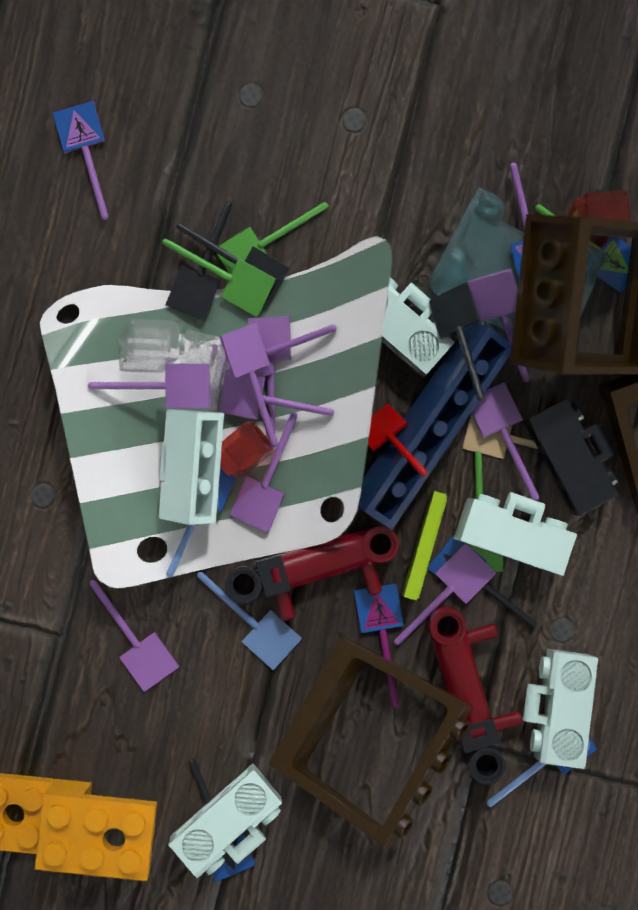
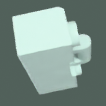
[381,277,455,378]
[159,408,224,525]
[453,492,577,576]
[523,649,598,769]
[168,764,282,878]

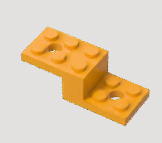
[0,773,157,881]

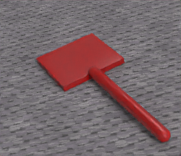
[367,404,428,477]

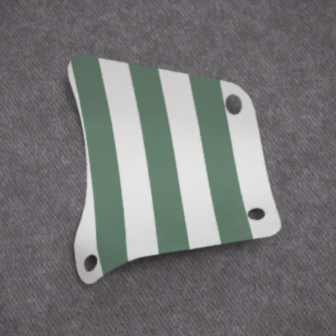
[40,236,392,588]

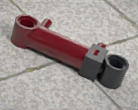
[225,525,399,621]
[427,605,523,785]

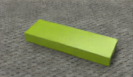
[402,491,448,600]

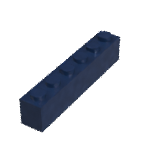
[358,323,512,530]

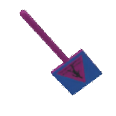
[354,583,404,708]

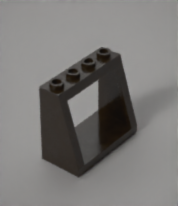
[510,214,638,374]

